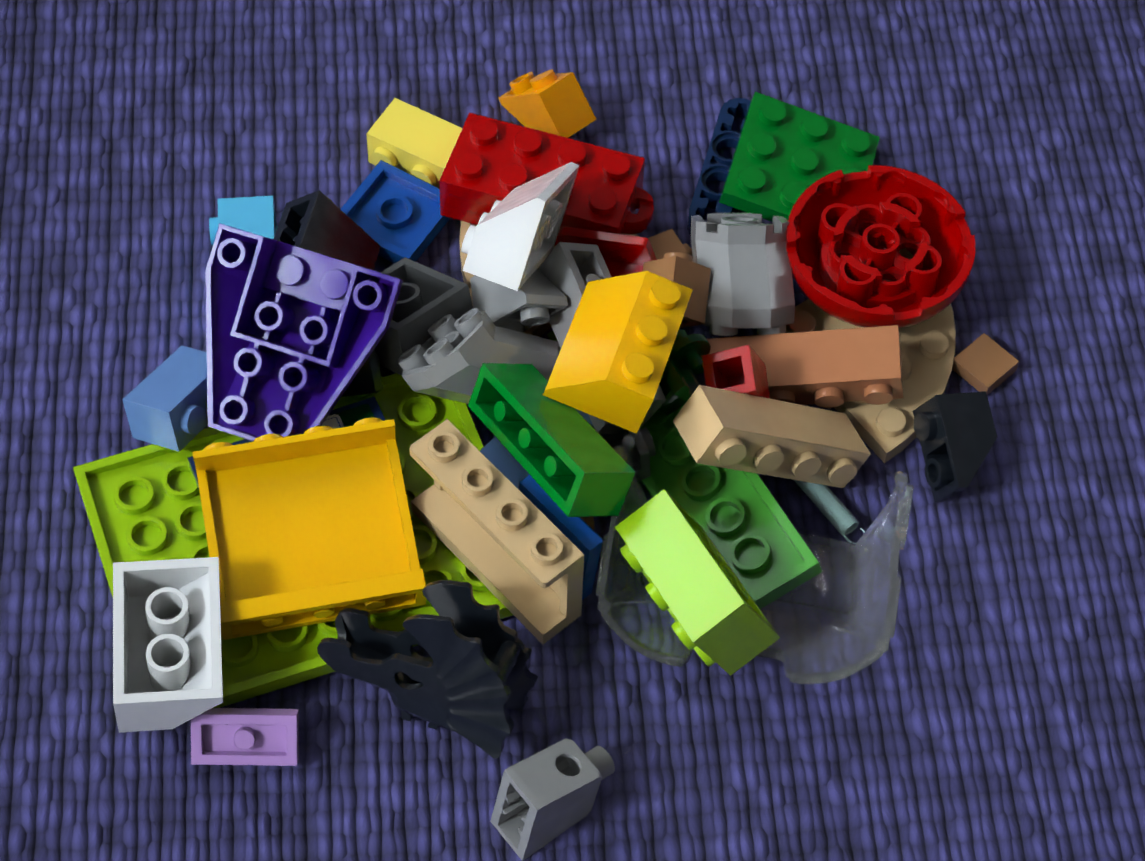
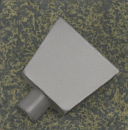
[490,738,615,861]

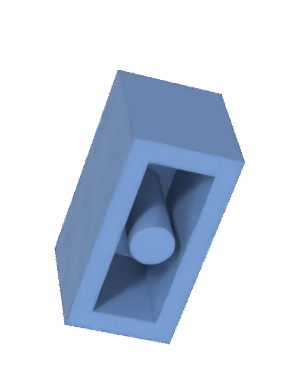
[122,345,208,452]

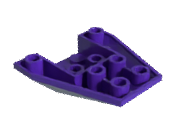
[205,223,403,442]

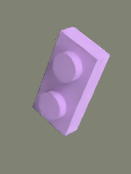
[191,708,299,766]

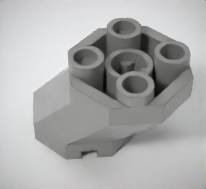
[691,213,795,336]
[397,308,561,404]

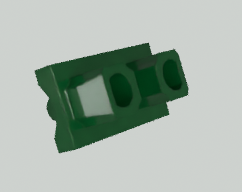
[658,330,711,416]

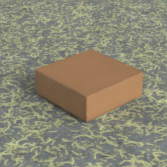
[952,333,1019,395]

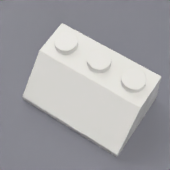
[461,162,580,291]
[113,557,223,733]

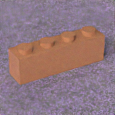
[707,325,904,408]

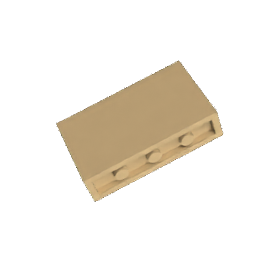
[410,419,584,645]

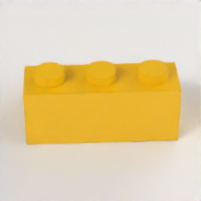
[543,271,693,434]

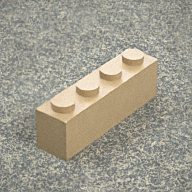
[673,385,871,488]

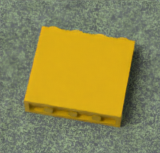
[192,417,426,640]

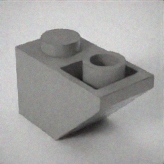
[470,269,568,333]

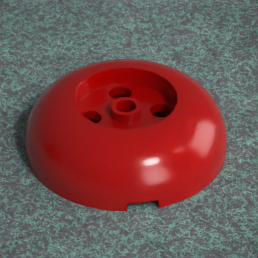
[786,165,976,328]

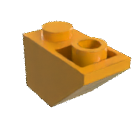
[498,69,597,138]

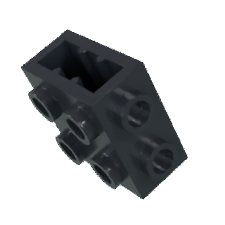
[273,190,381,270]

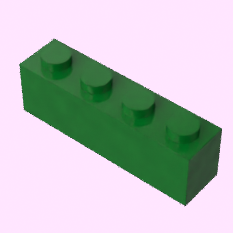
[468,363,635,517]

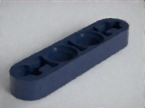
[687,98,751,236]

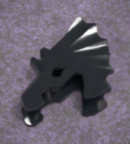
[317,580,538,759]

